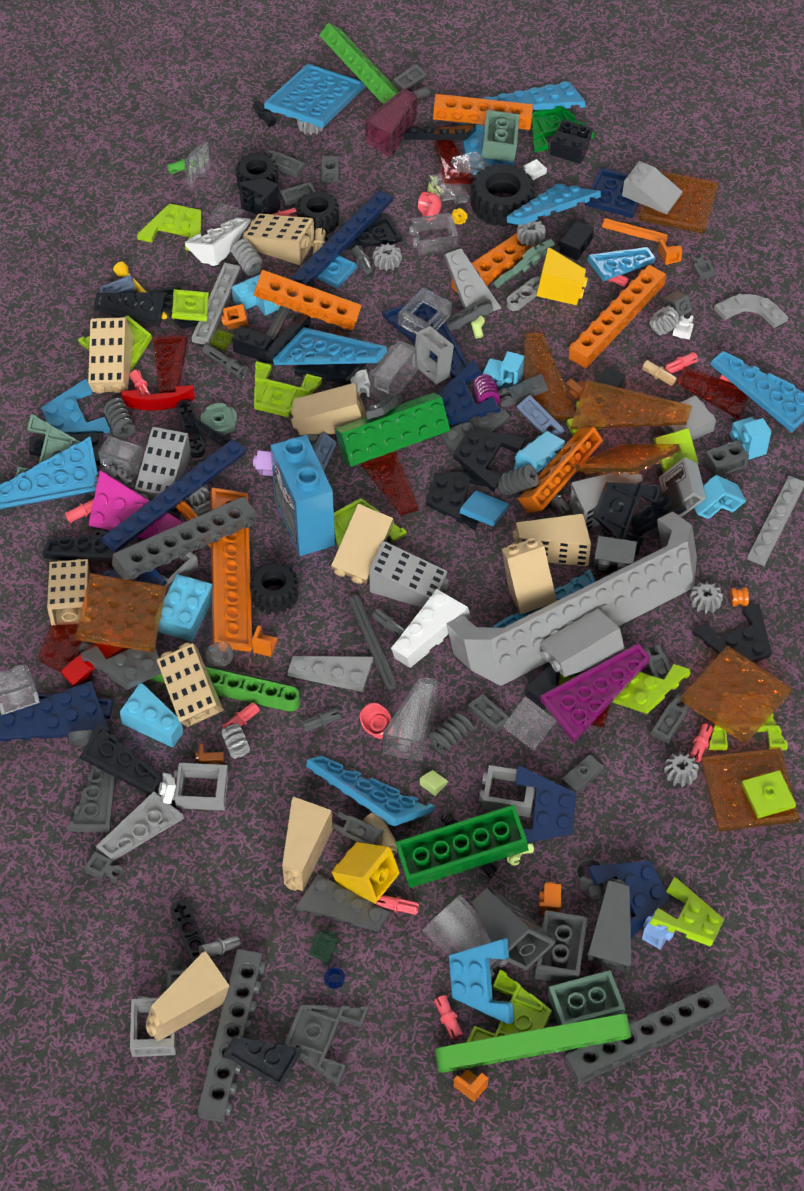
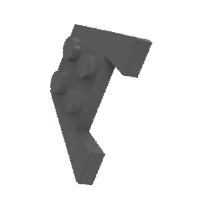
[81,622,162,690]
[285,1005,369,1086]

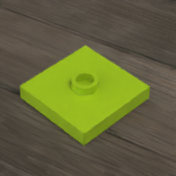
[172,289,209,322]
[653,428,698,474]
[741,770,796,819]

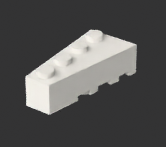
[391,589,471,668]

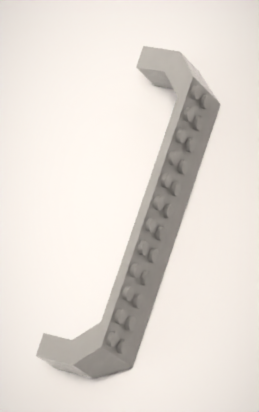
[446,512,697,686]

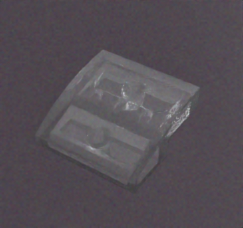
[184,142,211,187]
[429,174,471,204]
[502,696,556,751]

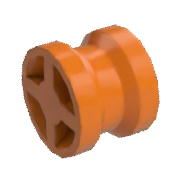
[730,587,749,607]

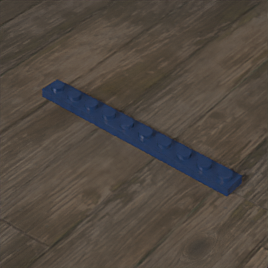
[289,189,393,296]
[102,438,247,553]

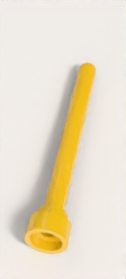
[113,261,168,319]

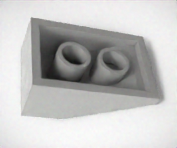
[622,161,683,214]

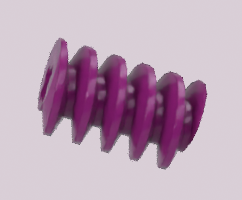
[473,374,501,406]

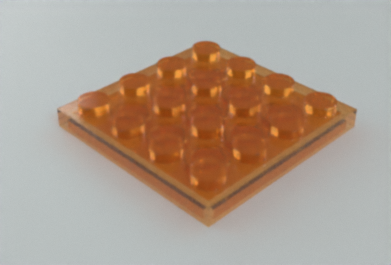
[639,170,719,234]
[575,444,680,475]
[76,573,167,652]
[681,646,792,744]
[701,748,800,832]

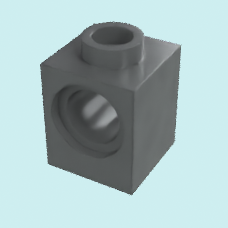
[322,156,339,182]
[662,291,692,317]

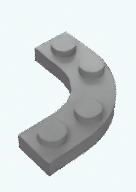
[714,294,788,328]

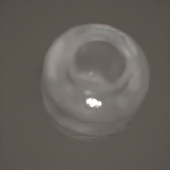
[205,641,234,667]

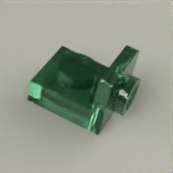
[308,929,341,963]

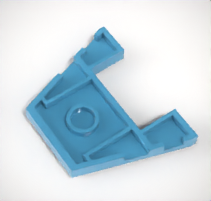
[41,379,110,434]
[449,938,514,1024]

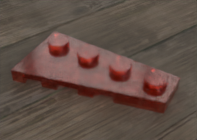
[677,367,749,419]

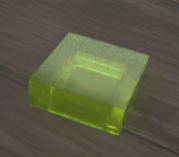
[210,329,234,350]

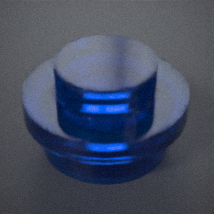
[324,967,345,989]

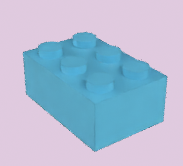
[155,574,213,642]

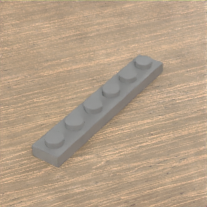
[191,263,241,345]
[747,476,804,566]

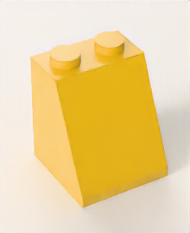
[536,248,588,305]
[332,842,400,904]

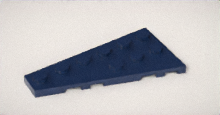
[382,297,468,378]
[0,681,111,742]

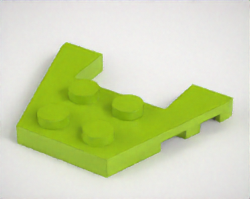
[137,203,202,251]
[78,315,152,373]
[254,361,322,417]
[334,498,407,549]
[612,648,691,714]
[709,695,788,750]
[649,877,724,947]
[467,970,552,1042]

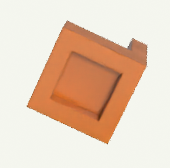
[658,239,683,265]
[252,625,278,657]
[453,1070,488,1102]

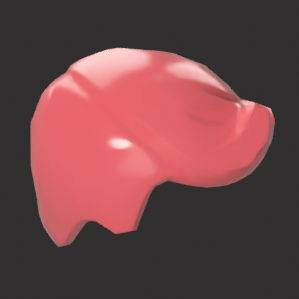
[418,192,442,221]
[360,703,392,739]

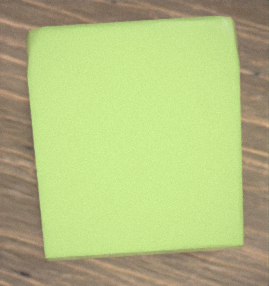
[420,770,448,796]

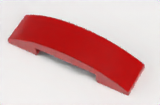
[121,385,195,411]
[61,632,135,687]

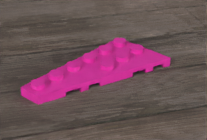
[89,471,197,551]

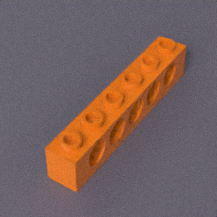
[433,94,533,130]
[451,233,538,293]
[253,270,362,330]
[518,426,603,513]

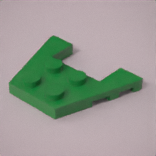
[531,106,594,153]

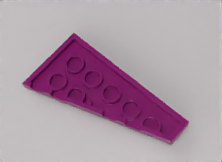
[540,643,650,743]

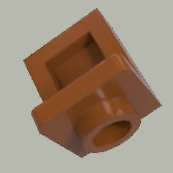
[566,379,592,401]
[196,743,225,765]

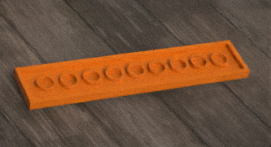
[210,488,252,652]

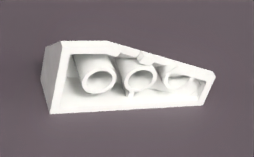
[185,217,251,266]

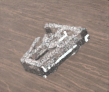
[451,151,492,174]

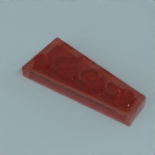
[435,140,474,184]
[152,335,188,393]
[360,451,418,516]

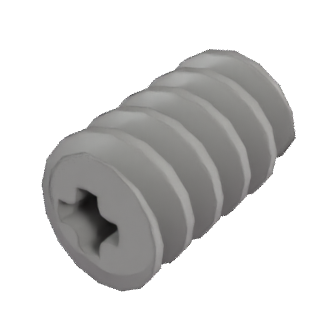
[230,239,263,276]

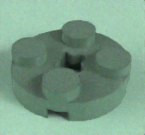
[201,403,237,436]

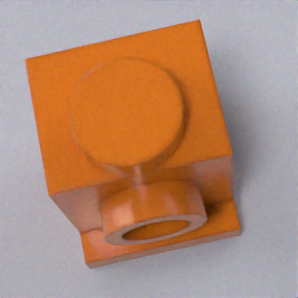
[221,304,249,330]
[539,882,561,915]

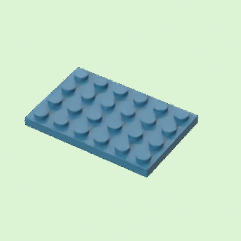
[264,64,365,128]

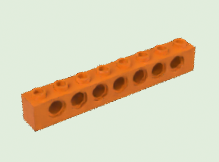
[568,265,666,368]

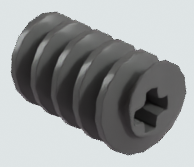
[104,398,136,438]
[498,464,539,496]
[429,713,474,755]

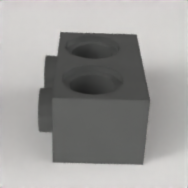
[704,440,749,477]

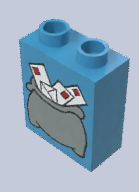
[270,435,335,556]

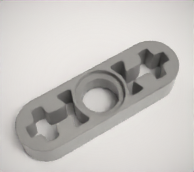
[506,276,540,311]

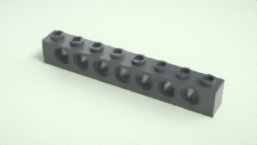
[112,497,256,581]
[198,949,266,1123]
[564,983,731,1086]

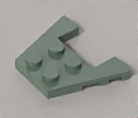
[493,239,555,288]
[15,414,80,477]

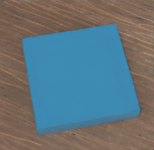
[317,255,357,289]
[460,491,509,526]

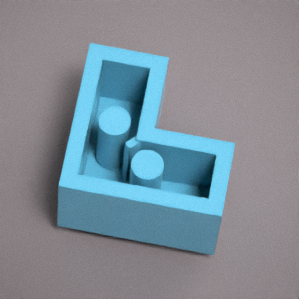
[232,274,280,316]
[483,351,525,390]
[730,417,772,460]
[694,475,746,519]

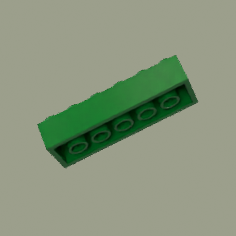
[334,393,450,467]
[395,804,529,888]

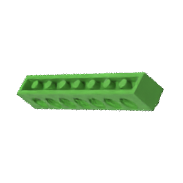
[319,23,409,114]

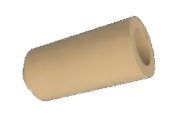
[363,813,397,855]

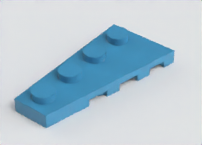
[587,247,656,281]

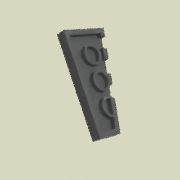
[365,393,403,419]
[440,405,510,454]
[68,766,116,832]
[296,874,390,932]

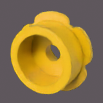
[451,208,468,225]

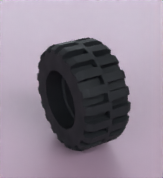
[470,163,535,227]

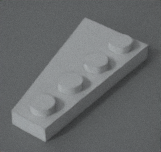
[444,249,501,316]
[288,656,374,692]
[96,792,184,861]

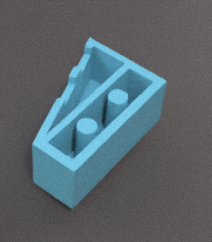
[514,431,565,475]
[120,683,183,748]

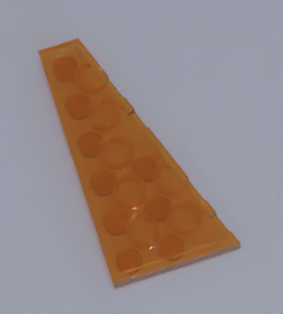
[523,333,578,421]
[571,380,692,430]

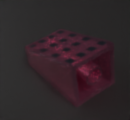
[365,88,417,158]

